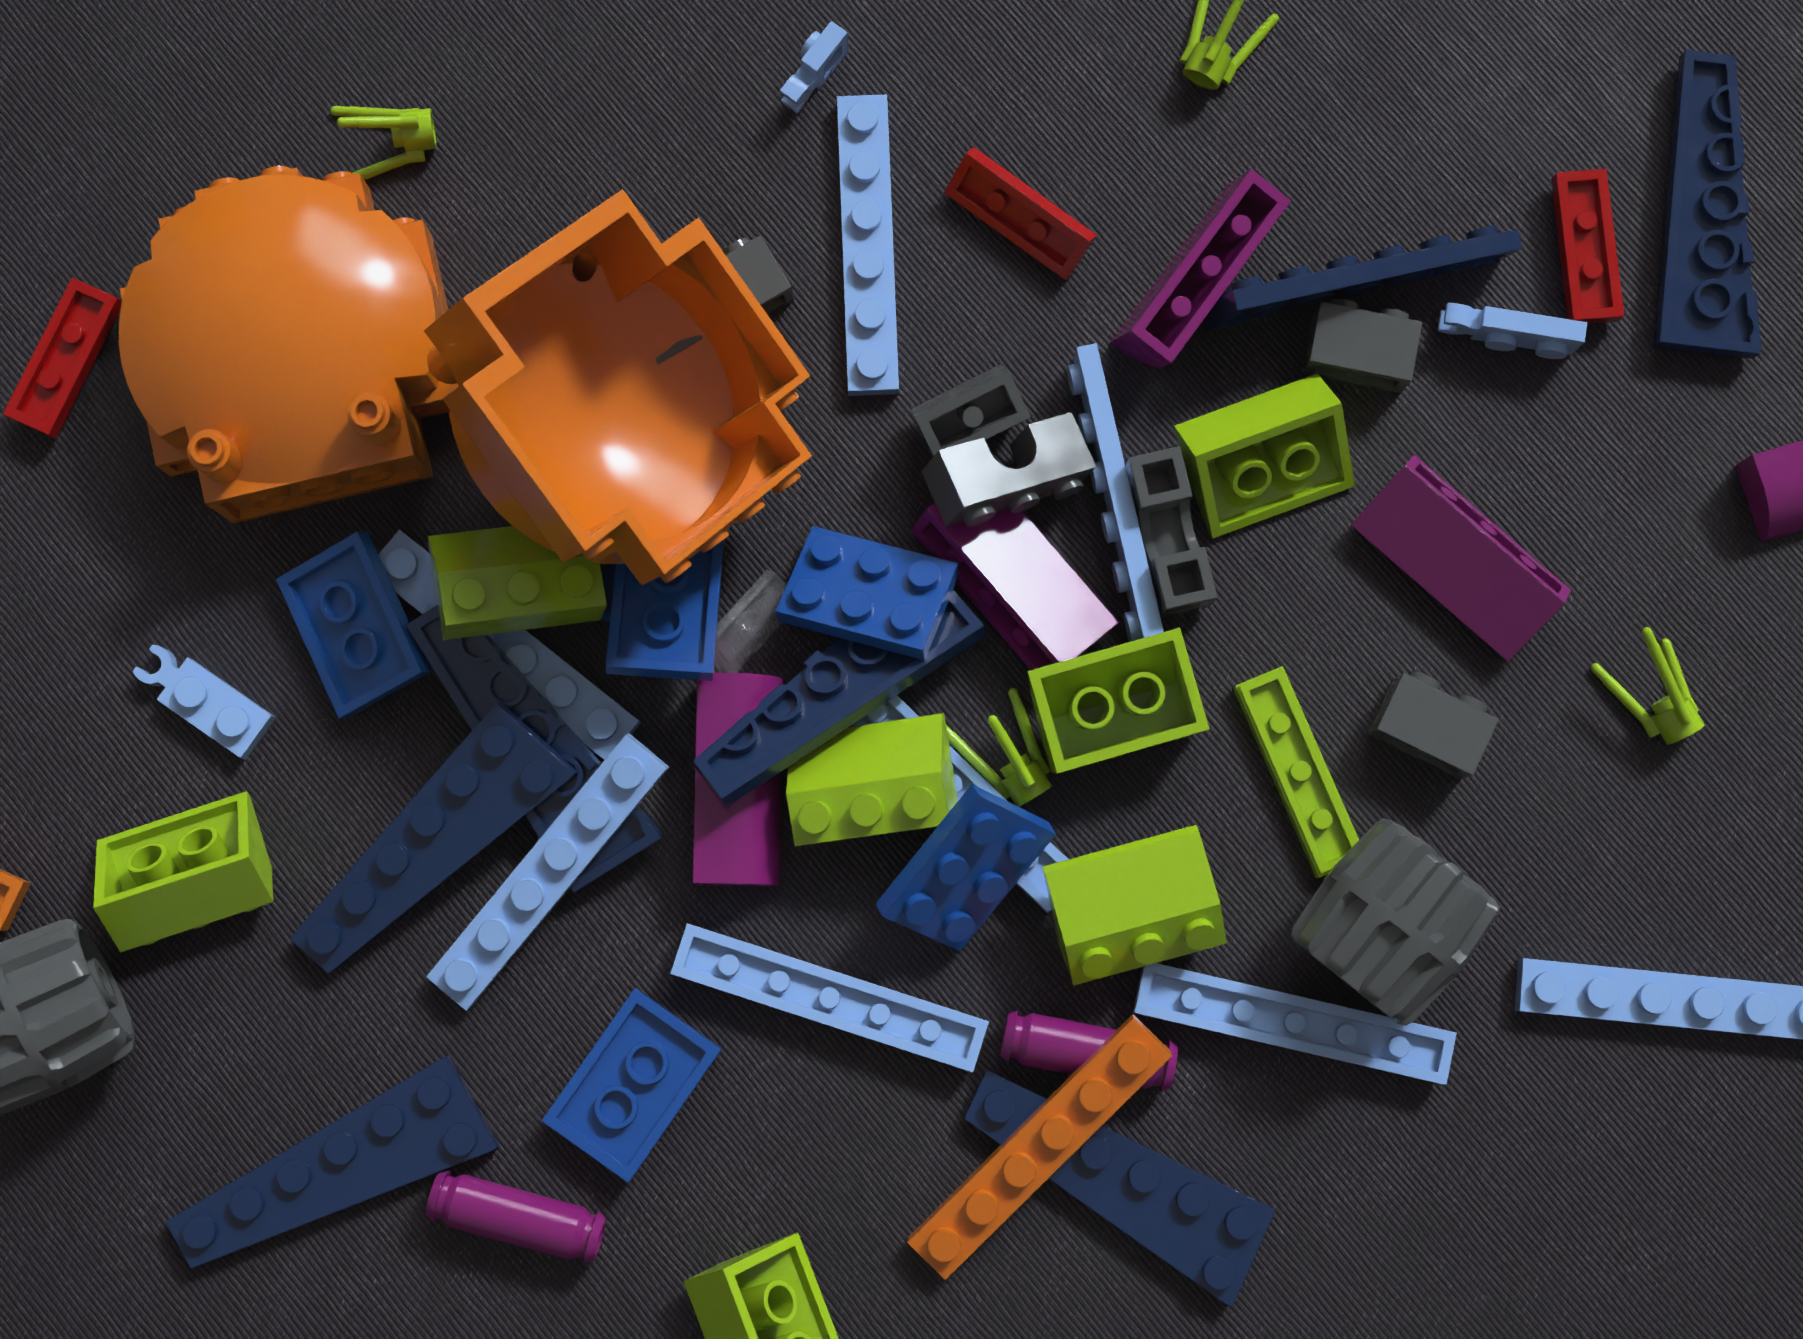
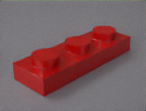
[944,147,1097,280]
[1551,169,1624,324]
[3,277,122,439]

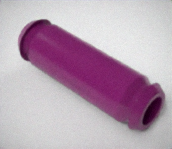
[1000,1010,1178,1092]
[426,1170,607,1264]

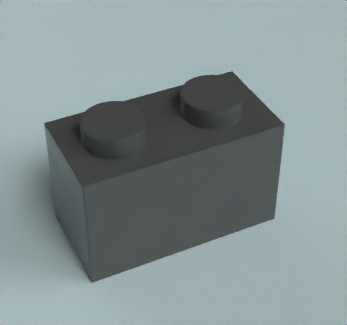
[1302,299,1422,393]
[909,364,1031,457]
[1368,671,1499,780]

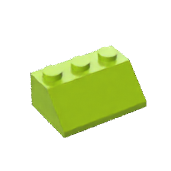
[1174,373,1355,539]
[428,526,607,640]
[1027,628,1210,774]
[786,713,958,846]
[93,791,273,953]
[1042,825,1227,986]
[683,1232,839,1339]

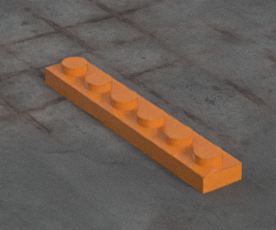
[907,1014,1172,1280]

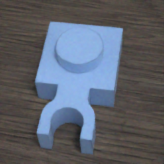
[780,21,848,113]

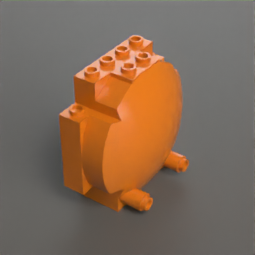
[119,166,459,524]
[424,189,812,586]

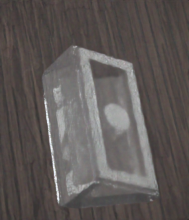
[715,569,787,673]

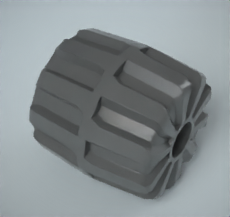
[1291,818,1500,1026]
[0,919,135,1115]

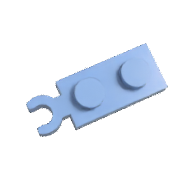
[1438,303,1587,359]
[133,645,277,760]

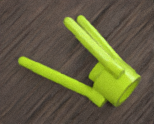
[1180,0,1279,90]
[330,106,437,180]
[1591,627,1705,745]
[946,688,1052,807]

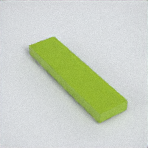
[1233,666,1359,878]

